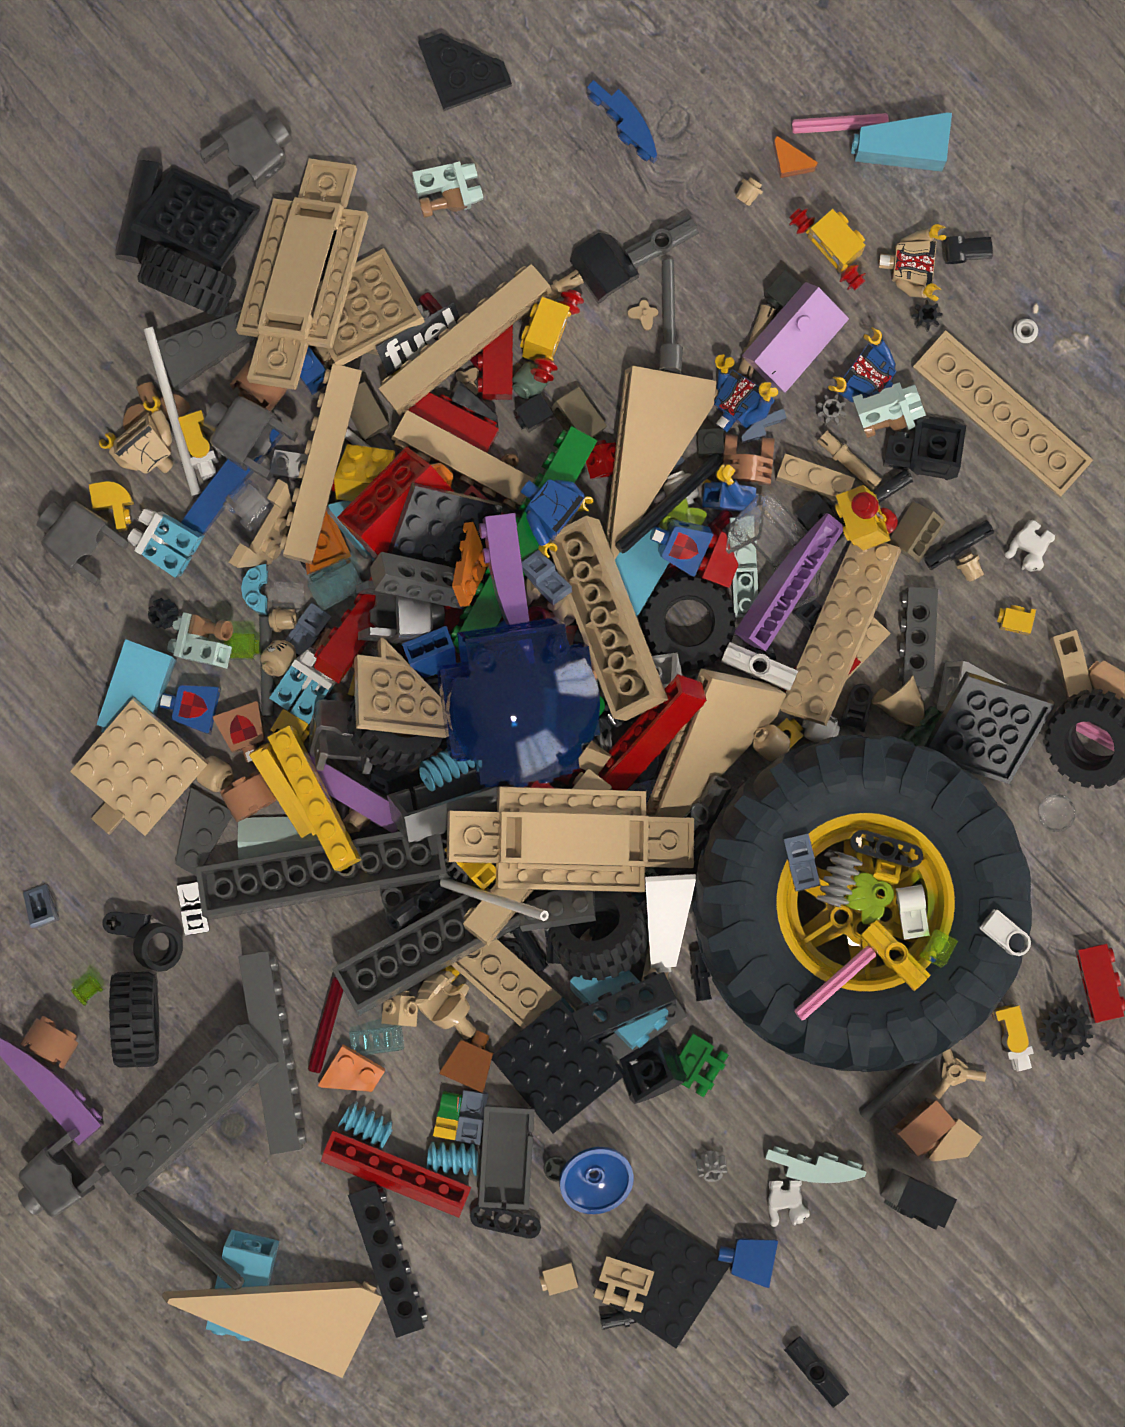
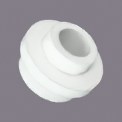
[1013,319,1038,343]

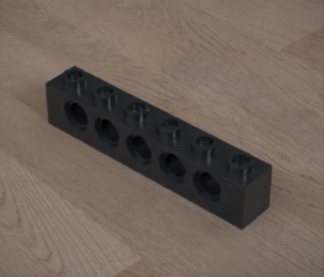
[348,1184,428,1338]

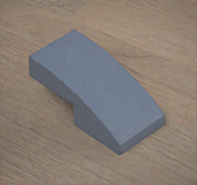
[740,409,787,445]
[522,550,572,606]
[285,602,332,657]
[784,834,820,892]
[456,1089,488,1145]

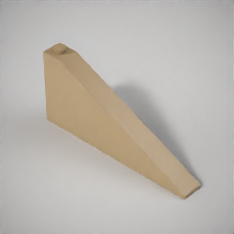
[606,366,718,560]
[646,669,786,818]
[162,1281,382,1378]

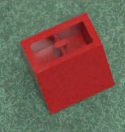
[696,524,739,588]

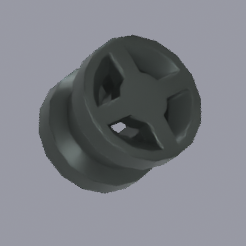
[544,1156,567,1182]

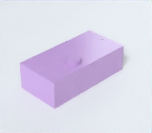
[742,282,849,393]

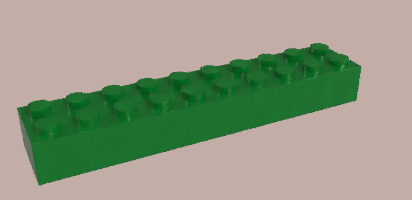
[450,426,597,662]

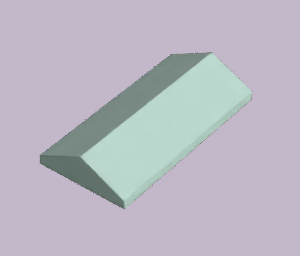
[238,817,321,860]

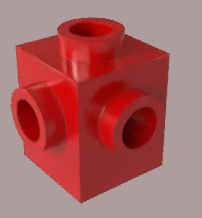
[586,440,617,479]

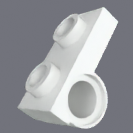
[270,450,309,481]
[896,885,930,939]

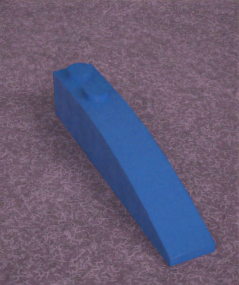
[181,429,283,535]

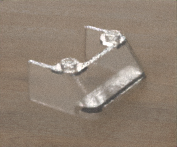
[726,490,822,610]

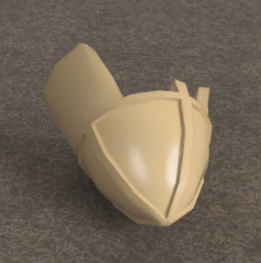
[871,675,925,727]

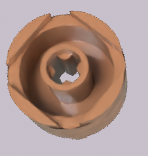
[230,360,287,411]
[220,770,277,822]
[21,1016,79,1069]

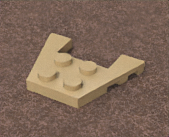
[229,479,294,568]

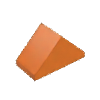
[773,136,818,178]

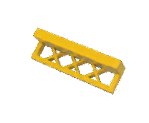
[249,742,316,838]

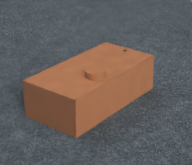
[890,1097,957,1157]

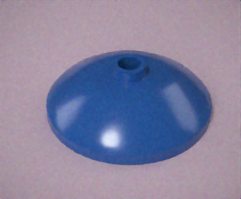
[559,1147,634,1214]

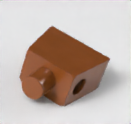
[439,1030,493,1093]

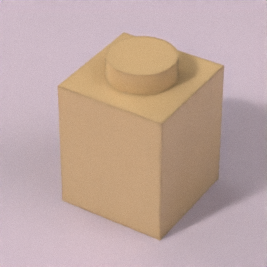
[539,1262,578,1296]

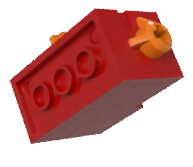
[337,446,454,560]

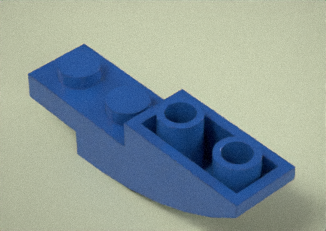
[587,80,657,164]

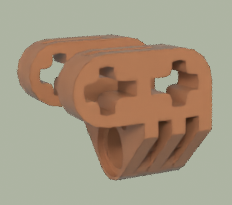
[723,434,775,486]

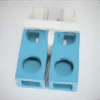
[127,508,205,578]
[269,647,336,725]

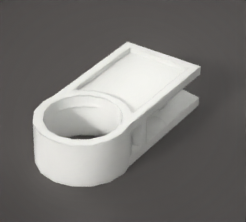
[979,909,1031,956]

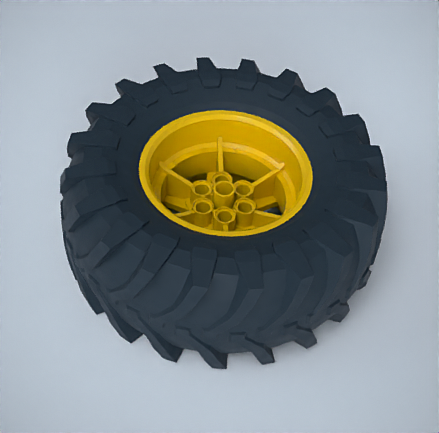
[693,735,1032,1072]

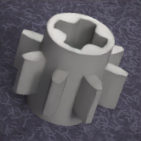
[817,395,846,425]
[696,1151,727,1182]

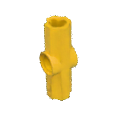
[861,920,931,991]

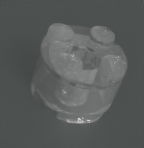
[223,477,274,533]

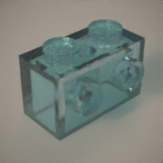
[307,558,364,611]

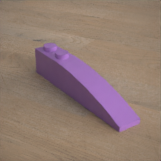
[479,513,535,665]
[735,513,844,651]
[308,753,399,833]
[0,1036,104,1145]

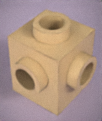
[381,991,418,1027]

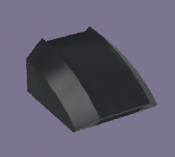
[570,233,639,304]
[909,415,966,480]
[619,1036,687,1104]

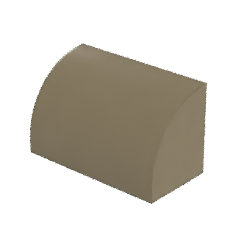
[350,382,390,441]
[550,387,607,438]
[887,501,945,563]

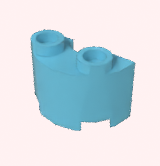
[241,564,268,616]

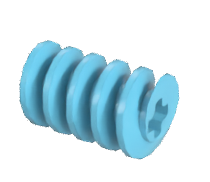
[419,742,475,791]
[338,1101,392,1150]
[427,1142,478,1176]

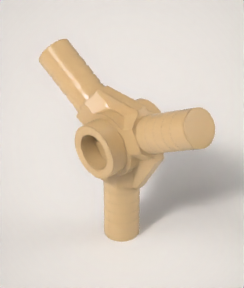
[932,1048,986,1099]

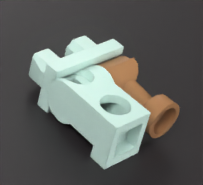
[412,161,483,218]
[852,382,926,438]
[167,612,233,669]

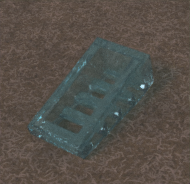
[349,1025,404,1055]

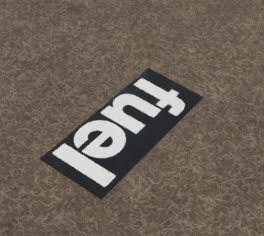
[376,302,460,376]

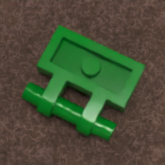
[679,1034,729,1098]

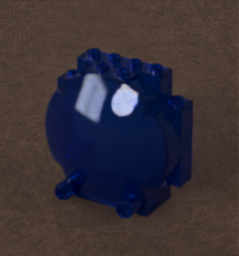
[436,617,600,787]

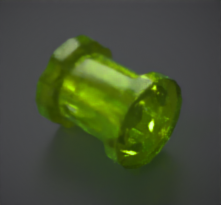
[71,973,104,1006]

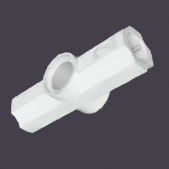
[721,642,798,690]

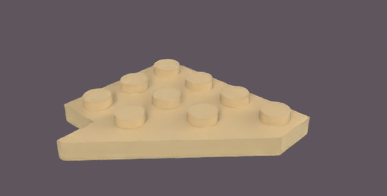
[354,638,455,739]

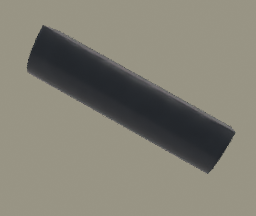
[115,160,163,265]

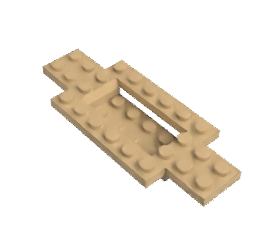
[236,158,369,390]
[447,787,694,892]

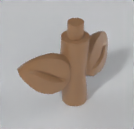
[123,382,190,430]

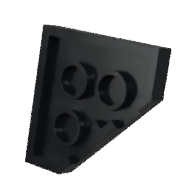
[418,33,512,111]

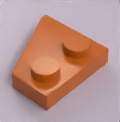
[318,1044,385,1092]

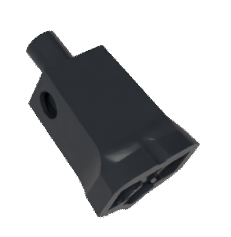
[356,761,424,810]

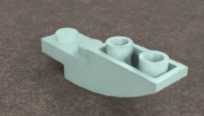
[730,516,758,617]
[764,1146,866,1183]

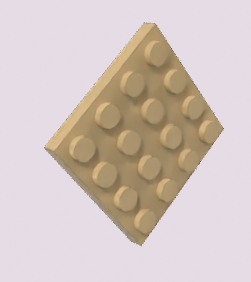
[311,248,425,366]
[70,698,209,836]

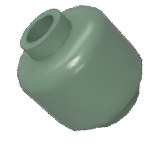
[512,362,548,399]

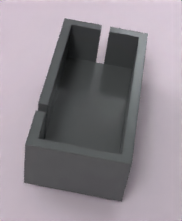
[387,766,497,842]
[479,1105,535,1210]

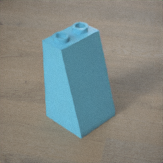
[851,113,952,172]
[615,517,669,617]
[96,639,177,733]
[570,970,669,1049]
[206,1229,280,1341]

